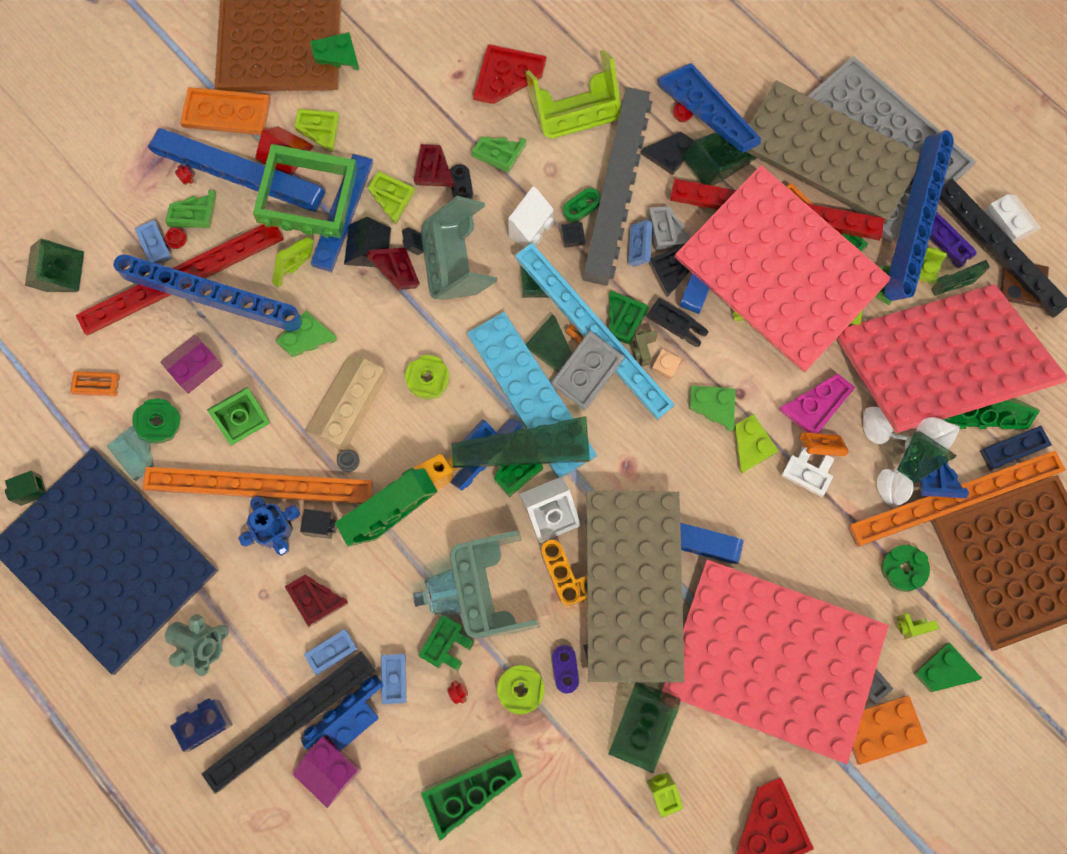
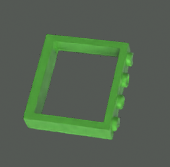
[253,144,358,238]

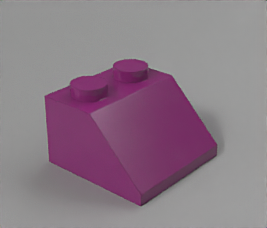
[161,335,223,394]
[292,737,362,808]

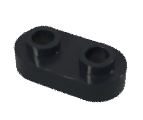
[450,164,473,200]

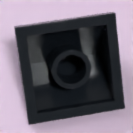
[344,217,392,267]

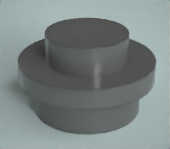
[337,449,360,472]

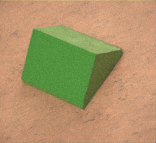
[207,387,270,445]

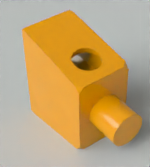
[414,454,461,491]

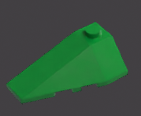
[942,398,1040,429]

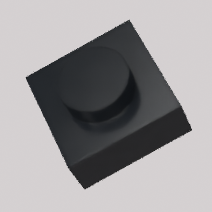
[561,222,586,248]
[402,227,424,255]

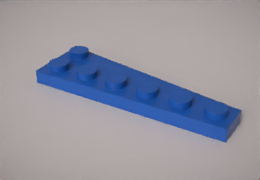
[657,63,761,153]

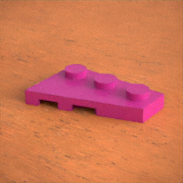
[779,374,856,433]

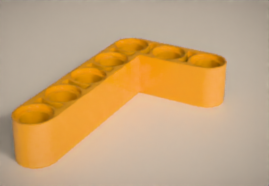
[541,540,587,607]

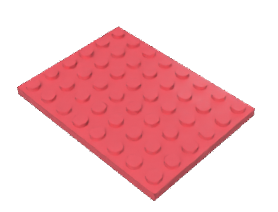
[674,165,890,373]
[836,284,1067,433]
[661,560,889,764]

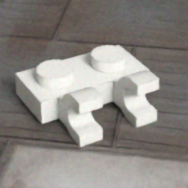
[781,447,834,497]

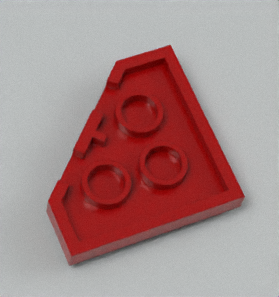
[473,44,547,104]
[735,777,814,854]

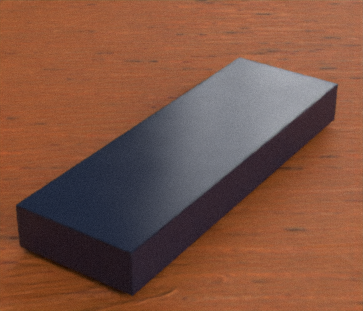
[980,426,1052,471]

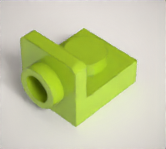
[919,247,947,284]
[897,613,939,639]
[646,773,684,818]

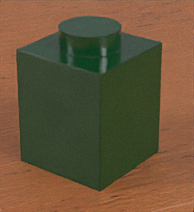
[5,470,46,506]

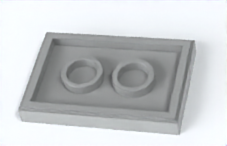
[551,331,626,410]

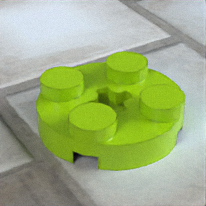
[405,355,450,399]
[497,665,545,715]

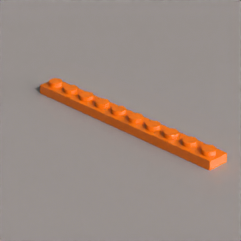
[849,450,1066,547]
[142,467,373,504]

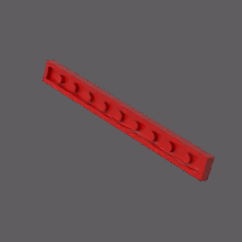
[670,178,884,241]
[76,224,284,336]

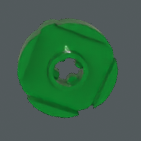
[132,398,180,444]
[881,545,930,592]

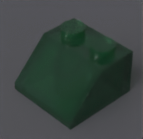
[25,238,84,292]

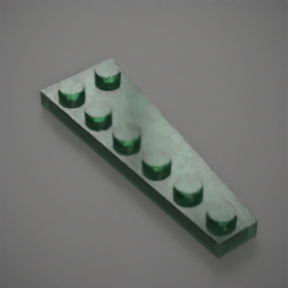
[451,416,590,468]

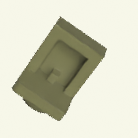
[632,330,657,367]

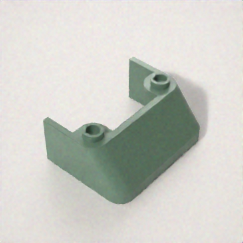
[421,196,497,300]
[450,531,540,638]

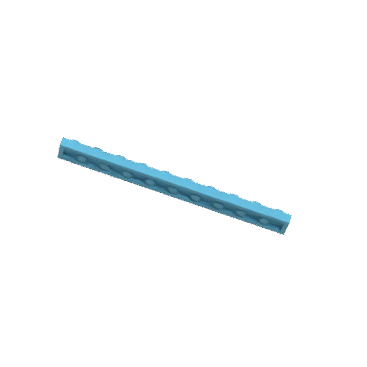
[515,243,675,420]

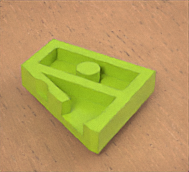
[295,109,340,152]
[368,171,416,224]

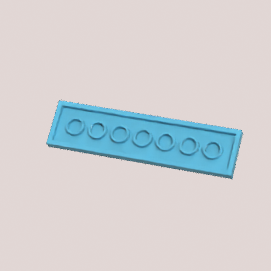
[467,312,597,478]

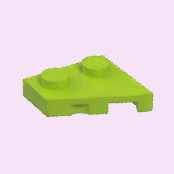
[272,236,314,288]
[734,414,779,474]

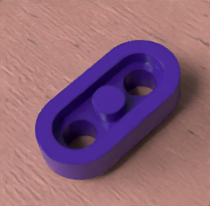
[552,645,579,694]

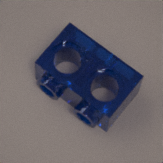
[170,698,233,752]

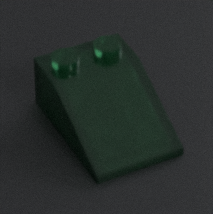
[682,132,757,186]
[608,682,681,773]

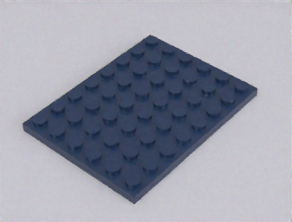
[0,448,219,675]

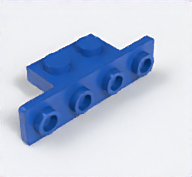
[450,419,522,491]
[301,675,383,750]

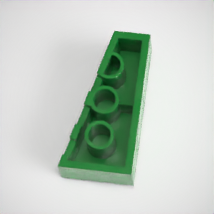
[335,468,438,547]

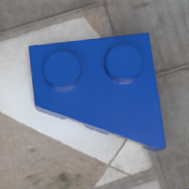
[917,453,969,498]

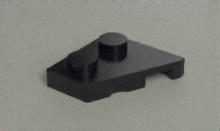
[641,132,698,175]
[648,244,690,297]

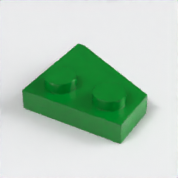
[310,32,360,70]
[609,290,648,345]
[494,437,544,497]
[913,642,982,692]

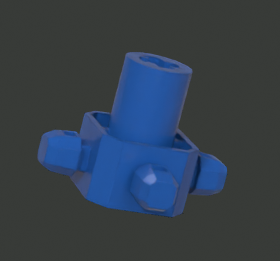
[238,496,301,556]

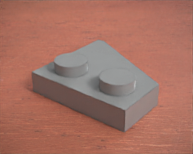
[647,206,690,250]

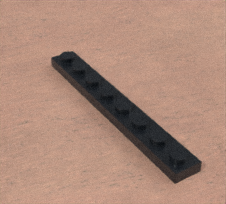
[939,178,1067,318]
[201,651,376,794]

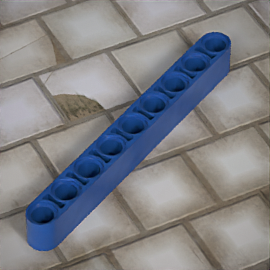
[148,128,326,212]
[885,130,954,301]
[113,254,302,331]

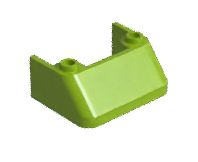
[525,50,621,138]

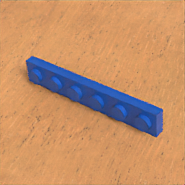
[311,154,374,272]

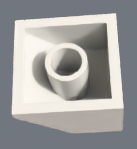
[508,187,555,248]
[984,194,1041,243]
[519,477,581,543]

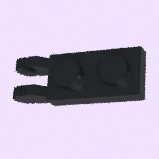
[647,298,709,347]

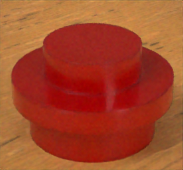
[673,103,693,122]
[175,164,195,185]
[165,228,187,249]
[447,680,468,705]

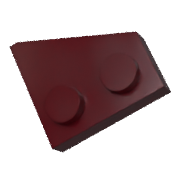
[414,144,455,187]
[366,247,420,290]
[285,574,348,628]

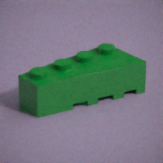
[421,749,522,841]

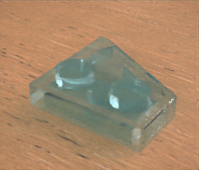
[106,426,154,481]

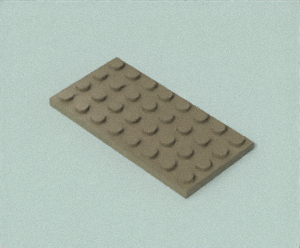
[746,80,921,224]
[586,491,685,682]

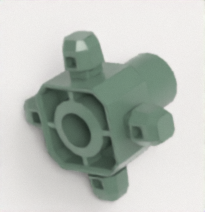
[165,614,229,676]

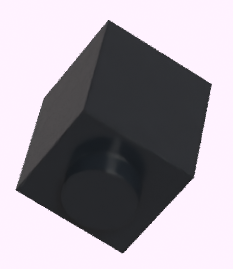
[300,509,337,539]

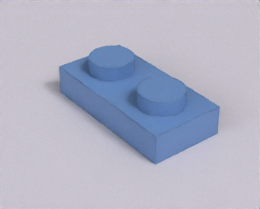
[134,220,172,264]
[628,220,652,267]
[304,629,358,675]
[381,654,407,704]

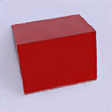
[255,126,313,176]

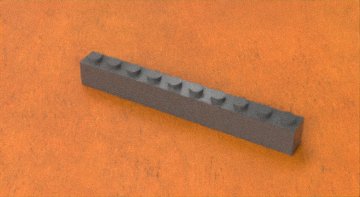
[583,87,653,286]

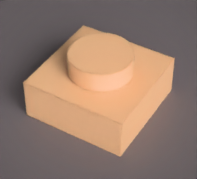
[652,349,682,380]

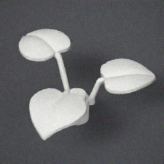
[863,406,960,509]

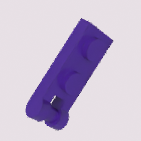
[930,211,977,268]

